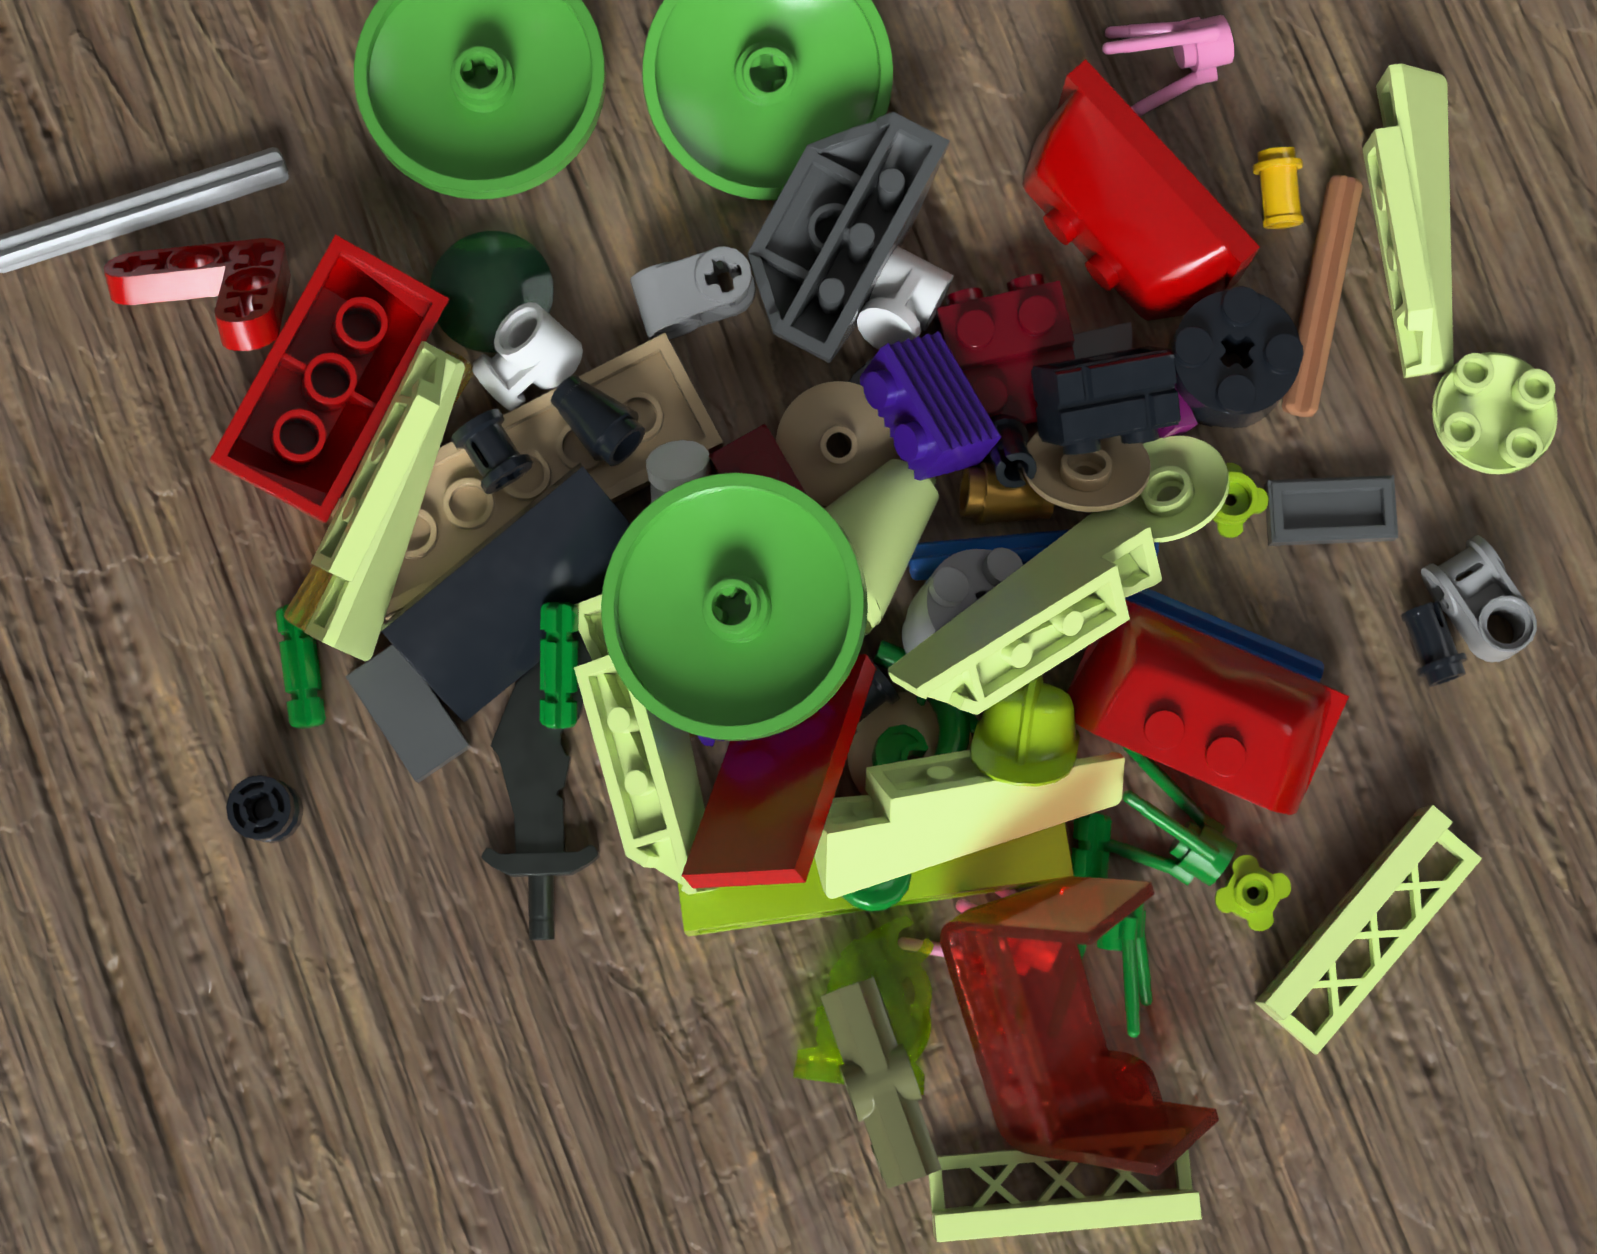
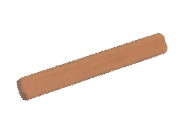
[1282,175,1363,417]

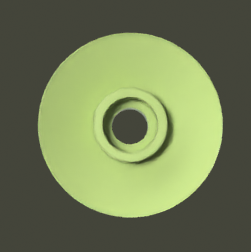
[1112,436,1230,542]

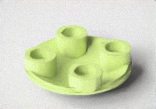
[1432,352,1557,474]

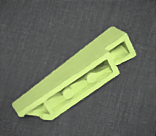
[1362,63,1454,378]
[888,510,1162,715]
[814,750,1125,899]

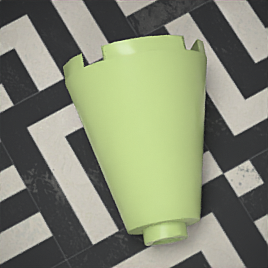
[824,459,939,635]

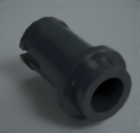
[986,414,1037,488]
[1401,601,1468,687]

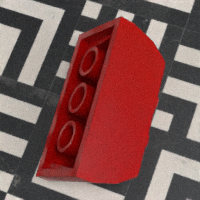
[1022,59,1260,321]
[209,234,449,524]
[1066,599,1349,815]

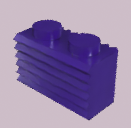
[860,331,1001,481]

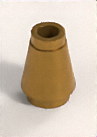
[959,462,1055,525]

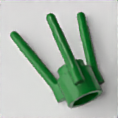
[1104,747,1237,886]
[1046,892,1153,1038]

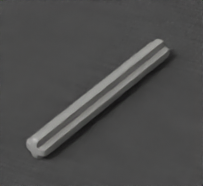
[0,147,289,273]

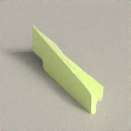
[304,341,465,661]
[574,594,719,895]

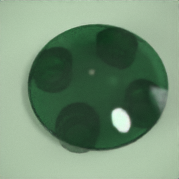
[429,231,554,353]

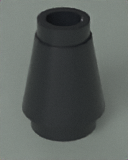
[551,375,645,466]

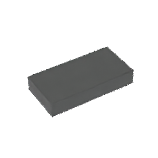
[1264,475,1398,546]
[345,644,471,783]

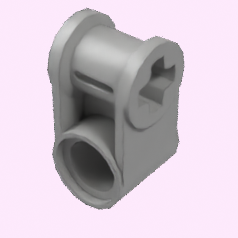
[630,246,756,340]
[1421,535,1537,662]

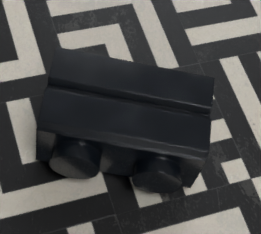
[1031,346,1181,455]

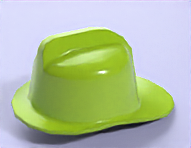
[970,675,1080,787]

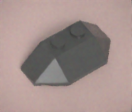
[748,112,950,363]

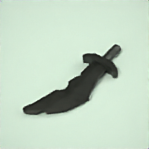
[481,630,600,940]

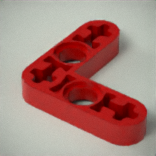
[104,238,291,351]

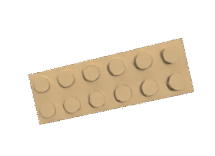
[331,333,724,620]

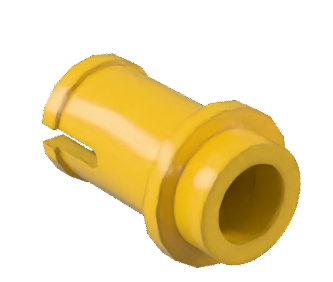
[1252,147,1304,229]

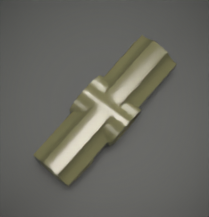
[820,977,942,1189]

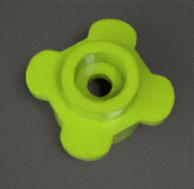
[1212,463,1268,538]
[1214,855,1291,931]

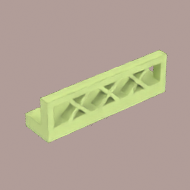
[1255,805,1482,1054]
[928,1135,1202,1242]

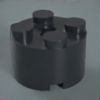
[1168,286,1304,429]

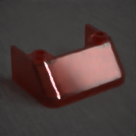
[940,876,1219,1176]

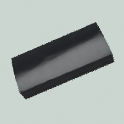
[381,463,630,722]

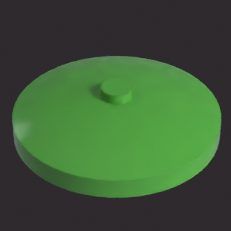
[354,0,606,199]
[642,0,893,200]
[601,473,868,741]

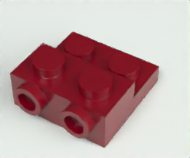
[935,274,1075,425]

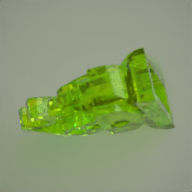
[793,915,934,1095]

